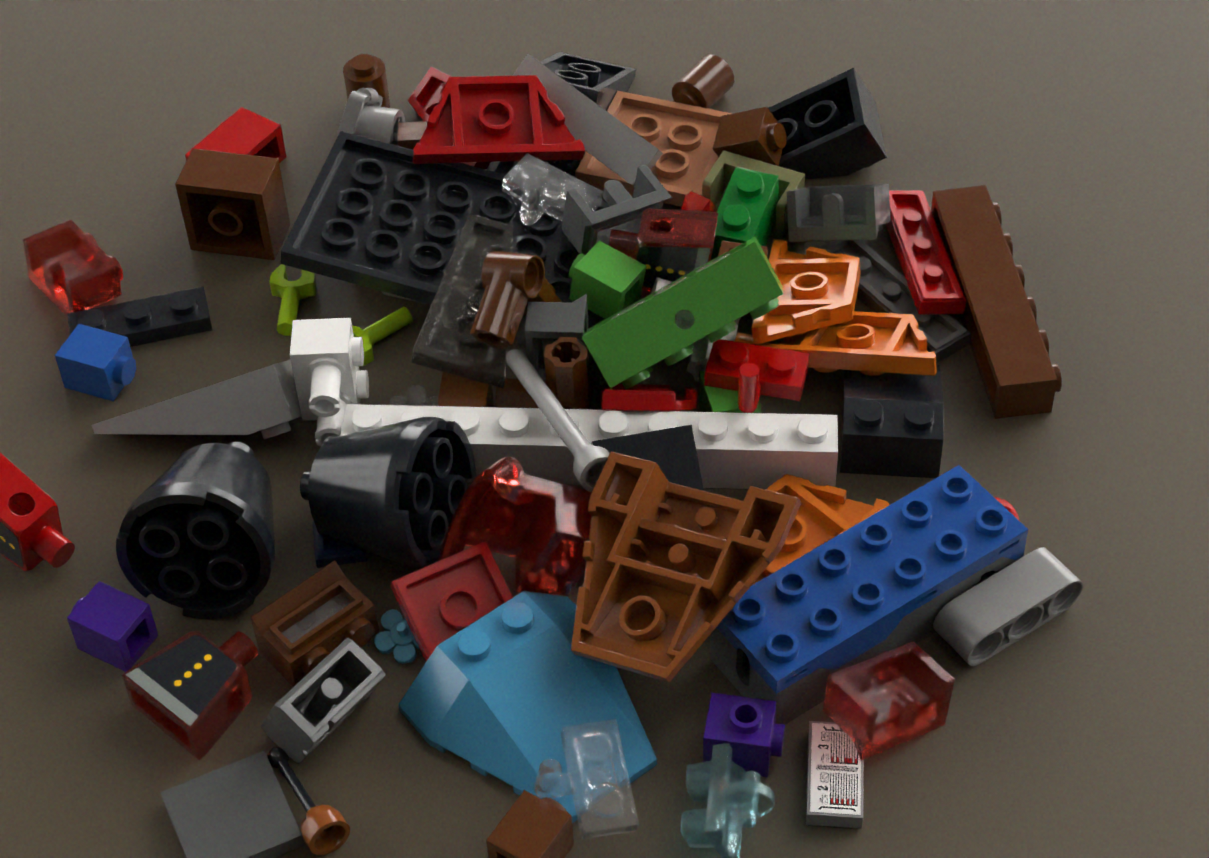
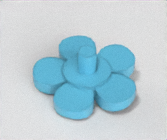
[374,609,420,664]

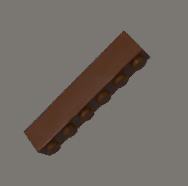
[931,185,1062,419]

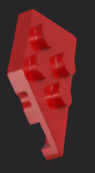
[413,75,585,164]

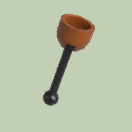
[267,746,350,855]

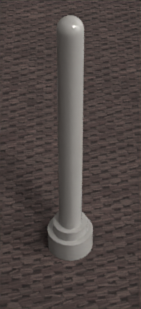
[506,349,610,492]

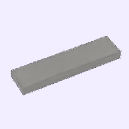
[512,54,663,186]

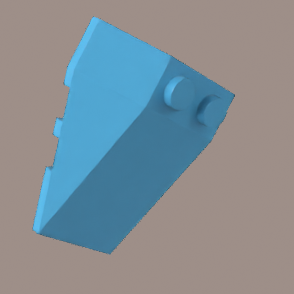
[398,591,657,823]

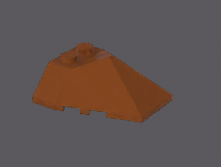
[571,451,801,683]

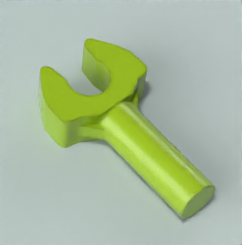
[269,264,317,336]
[352,306,413,367]

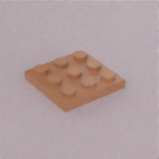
[575,91,733,207]

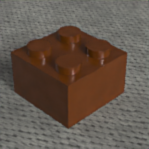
[175,148,290,260]

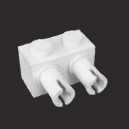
[290,318,369,447]

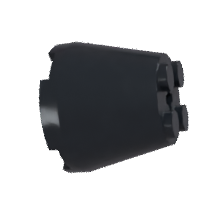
[300,417,476,570]
[116,442,275,619]

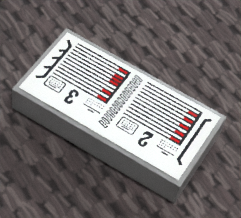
[806,721,864,828]

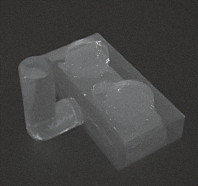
[502,153,603,225]
[534,719,639,840]

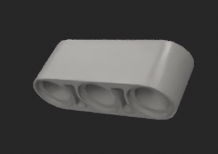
[933,547,1083,666]

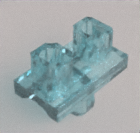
[680,743,775,858]

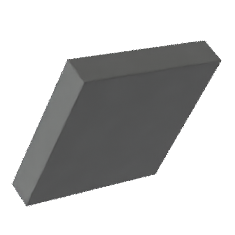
[160,750,305,858]

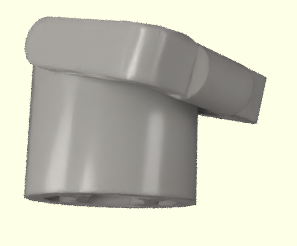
[338,88,405,146]

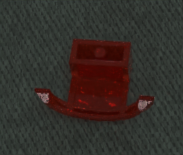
[438,456,592,596]

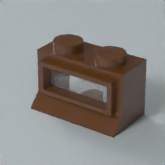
[251,560,379,687]

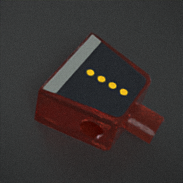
[609,208,718,292]
[122,631,259,760]

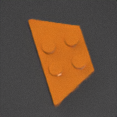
[751,239,861,344]
[755,311,937,376]
[752,474,891,585]

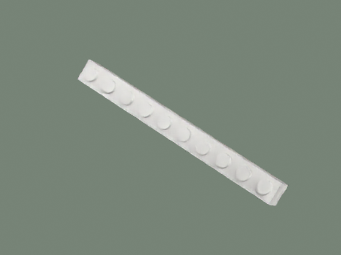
[340,404,838,489]

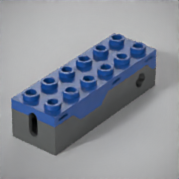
[710,465,1028,724]

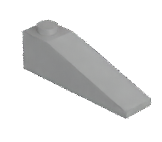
[91,359,301,439]

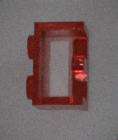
[23,219,123,318]
[823,642,955,761]

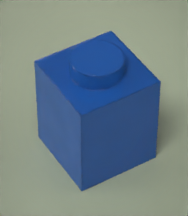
[55,324,136,402]

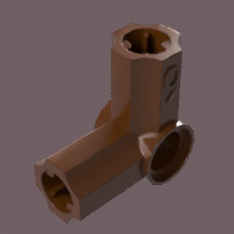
[470,251,562,349]
[495,337,594,409]

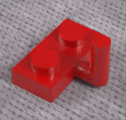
[704,339,810,413]

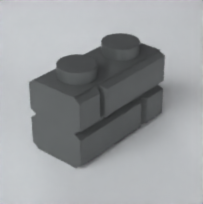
[261,638,386,764]

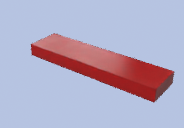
[885,190,967,315]

